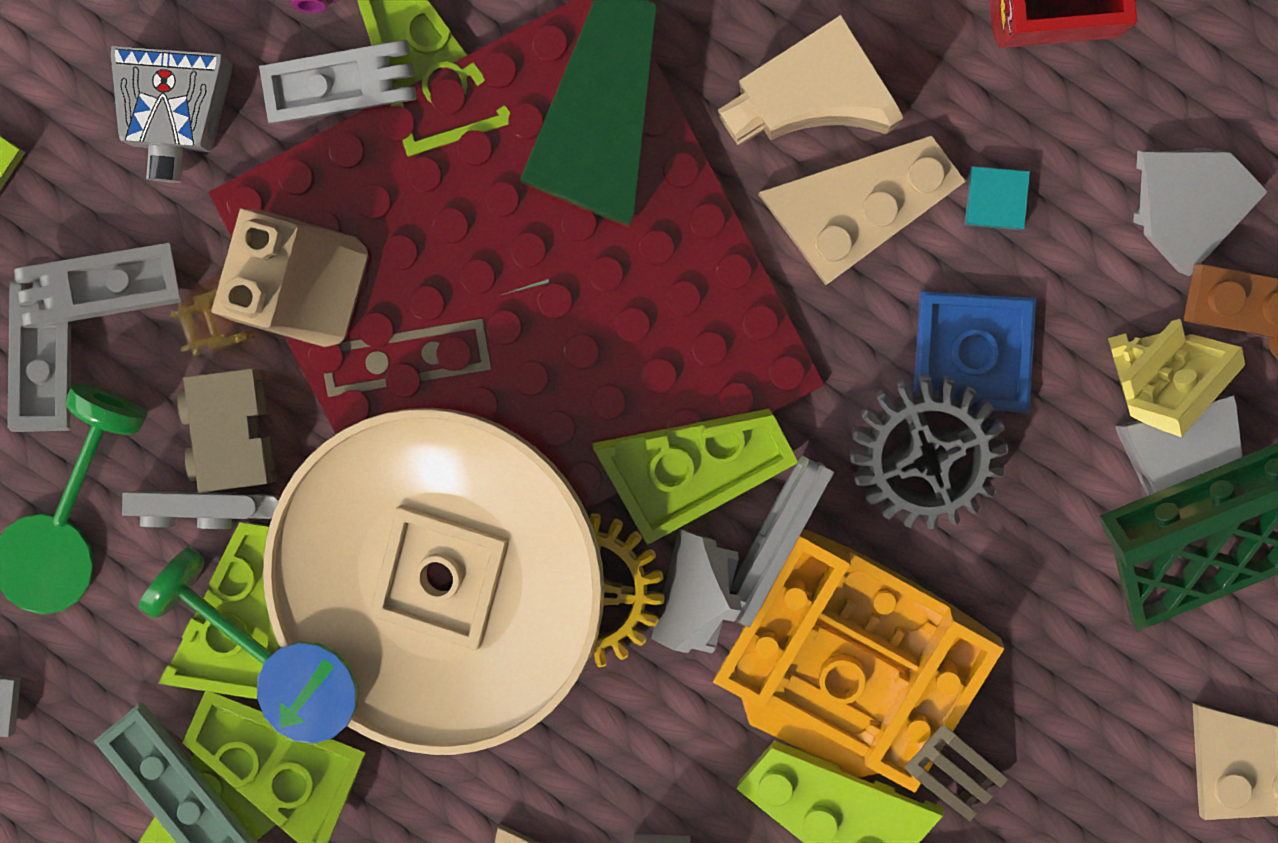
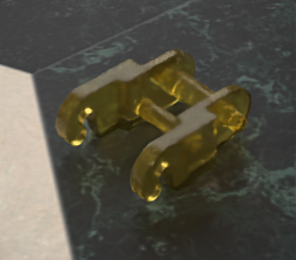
[170,290,255,356]

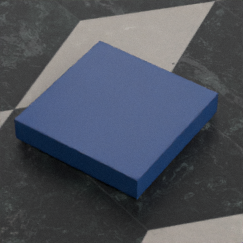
[913,291,1036,413]

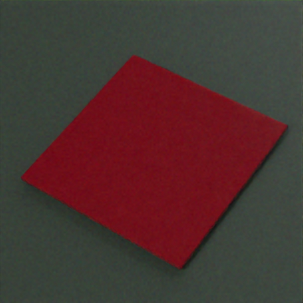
[208,0,824,589]

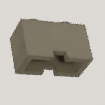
[177,369,277,493]

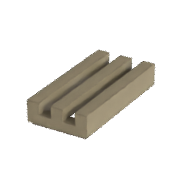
[905,724,1008,822]

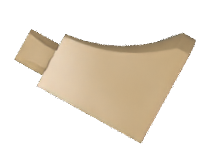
[718,15,903,147]
[211,208,369,347]

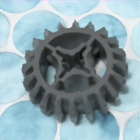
[850,374,1008,530]

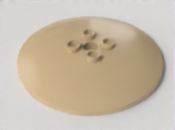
[263,408,604,755]

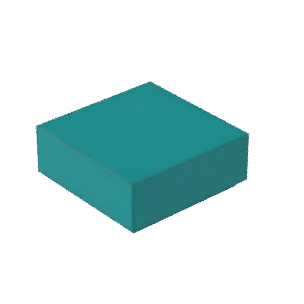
[964,166,1030,230]

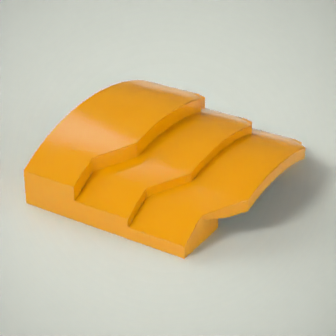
[713,529,1004,793]

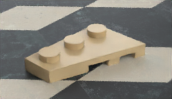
[758,136,966,285]
[1192,703,1278,820]

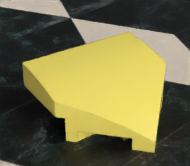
[1108,319,1245,437]

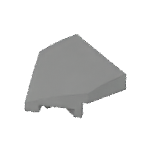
[1133,147,1267,276]
[651,529,741,653]

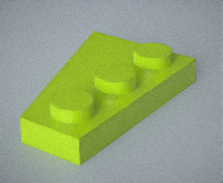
[591,409,798,545]
[158,521,280,699]
[182,691,366,843]
[737,740,944,843]

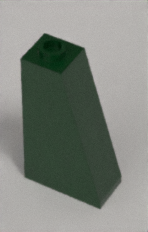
[520,0,656,228]

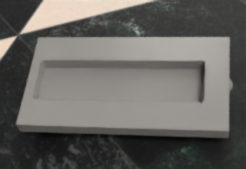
[730,456,834,628]

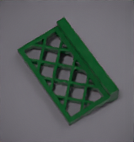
[1100,443,1278,632]

